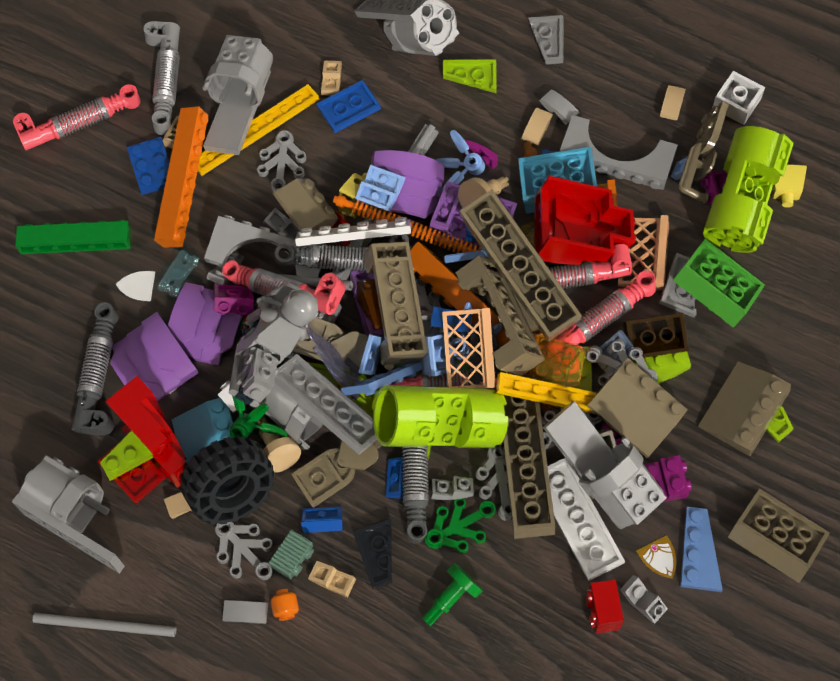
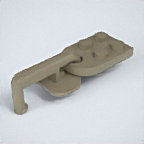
[678,101,729,204]
[292,317,395,372]
[291,440,382,508]

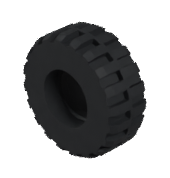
[181,436,274,524]

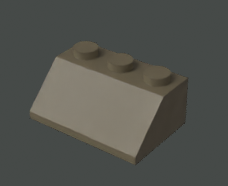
[273,178,339,232]

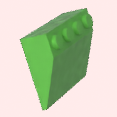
[673,239,765,328]

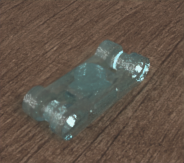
[158,250,199,297]

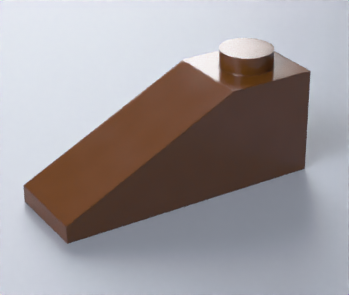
[357,278,383,330]

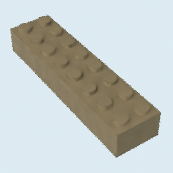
[460,189,582,342]
[503,378,555,539]

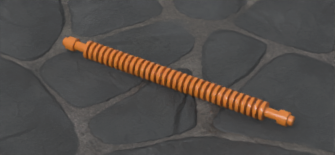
[333,195,490,260]

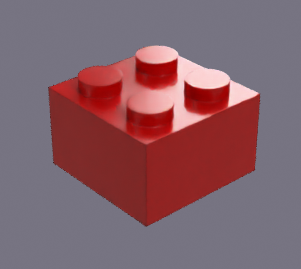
[585,579,624,634]

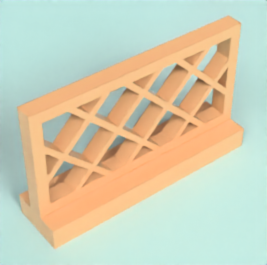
[618,215,669,291]
[442,308,496,388]

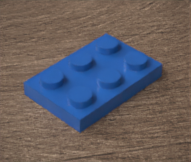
[316,80,381,134]
[126,137,170,195]

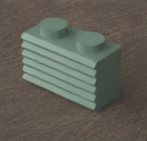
[269,530,314,580]

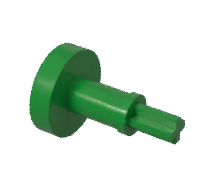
[422,562,484,626]

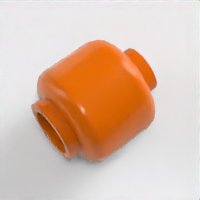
[270,589,299,621]

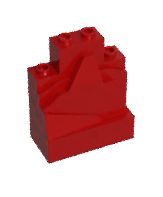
[535,176,636,265]
[105,376,188,488]

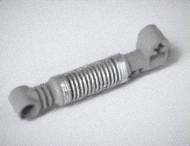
[143,21,180,135]

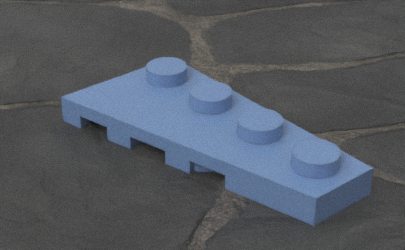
[341,362,423,396]
[680,507,723,592]

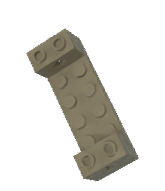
[364,242,428,365]
[456,255,545,376]

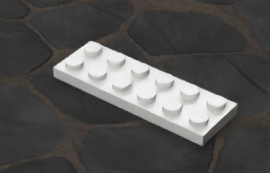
[295,217,411,246]
[548,458,625,581]

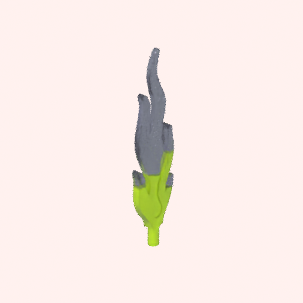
[307,324,378,418]

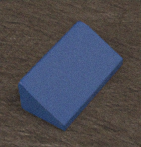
[430,307,472,333]
[385,457,404,498]
[301,506,343,533]

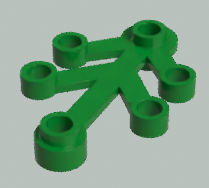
[425,498,496,554]

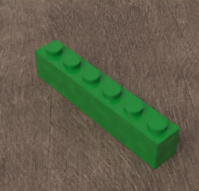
[16,220,132,254]

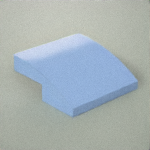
[355,165,406,211]
[358,334,385,375]

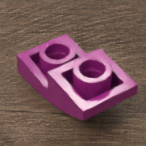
[463,140,498,169]

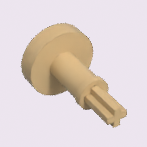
[458,177,509,208]
[256,415,301,472]

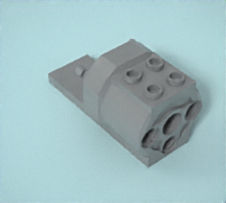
[354,0,459,56]
[202,35,273,155]
[259,354,377,455]
[542,402,666,529]
[12,456,125,574]

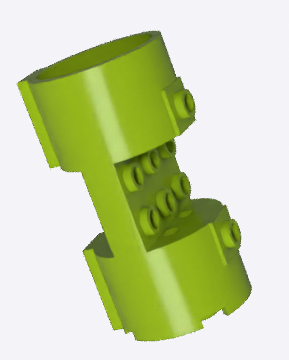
[703,126,794,253]
[371,385,508,448]

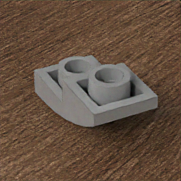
[539,89,580,125]
[431,476,474,500]
[222,600,268,624]

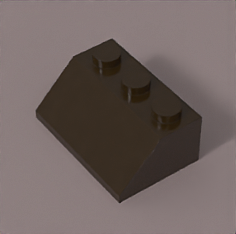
[622,313,689,360]

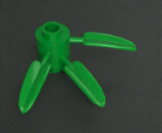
[230,396,288,439]

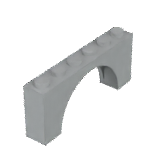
[559,115,678,190]
[204,215,322,290]

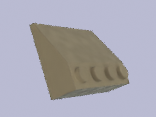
[587,358,688,458]
[698,361,791,456]
[728,488,830,583]

